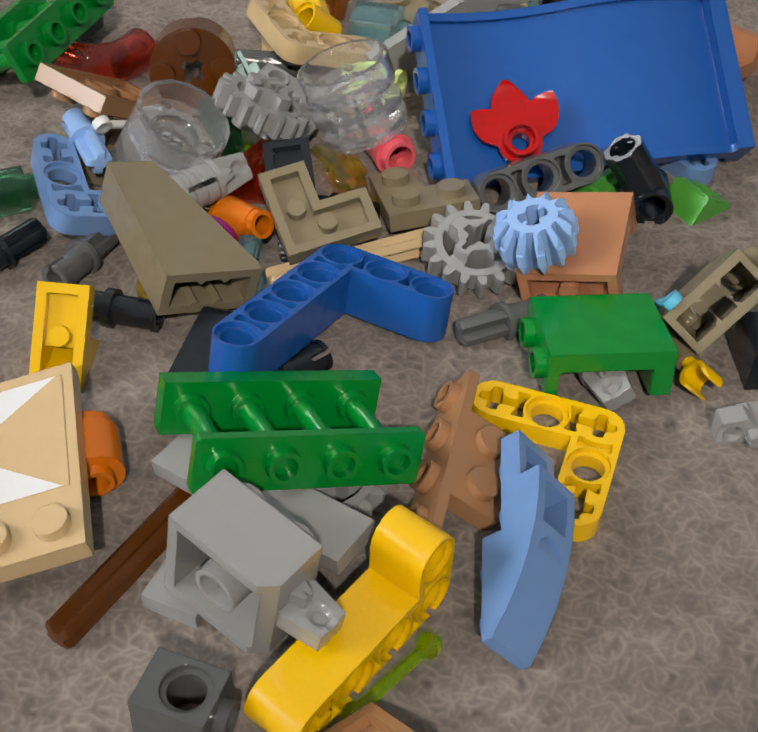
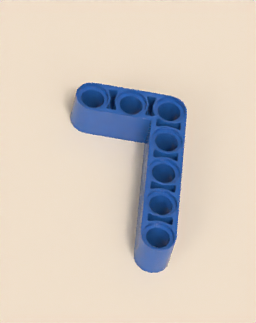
[208,244,455,372]

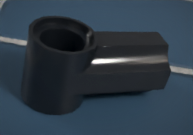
[603,133,674,225]

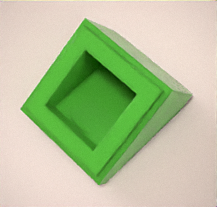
[670,176,731,226]

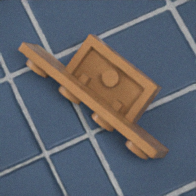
[409,369,509,531]

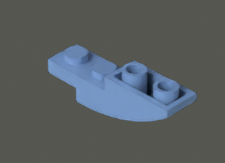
[479,430,574,669]

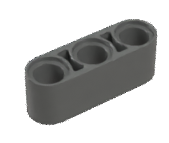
[470,142,605,213]

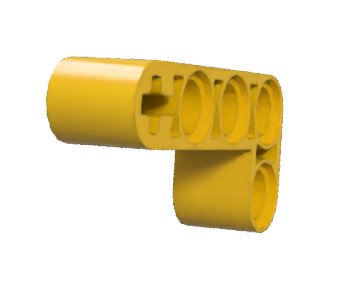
[243,504,455,732]

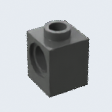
[127,647,240,732]

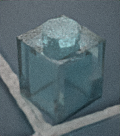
[349,0,410,43]

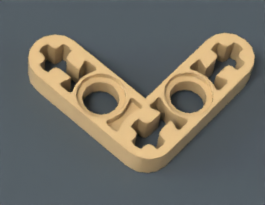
[246,0,381,71]

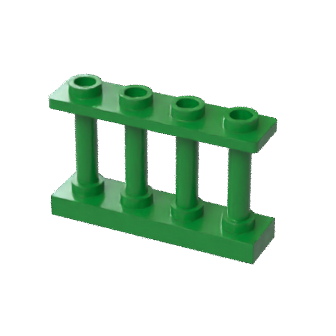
[0,0,114,84]
[153,370,426,494]

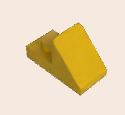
[29,281,100,392]

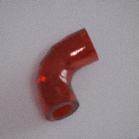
[51,28,155,81]

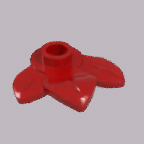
[470,79,559,162]

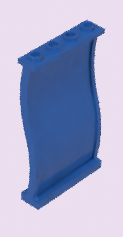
[406,0,756,187]

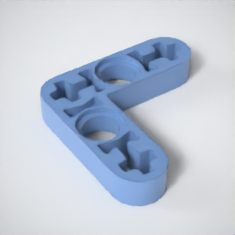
[30,133,116,236]

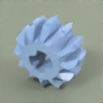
[493,192,580,275]

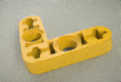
[471,380,625,542]

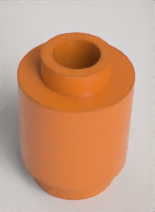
[82,410,126,496]

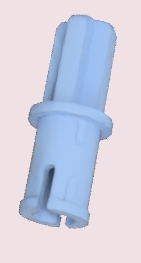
[61,108,113,174]

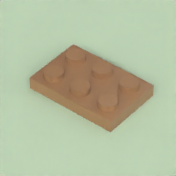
[35,62,187,127]

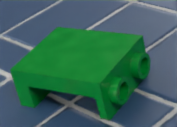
[519,293,679,396]

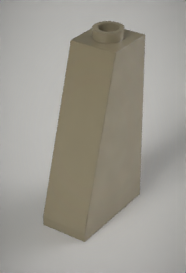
[100,161,263,316]

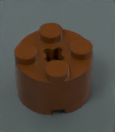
[149,17,237,115]

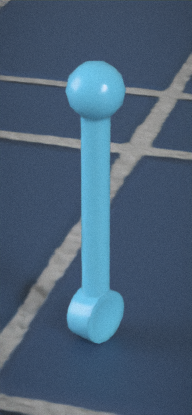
[653,289,683,311]

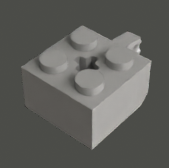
[164,469,346,654]

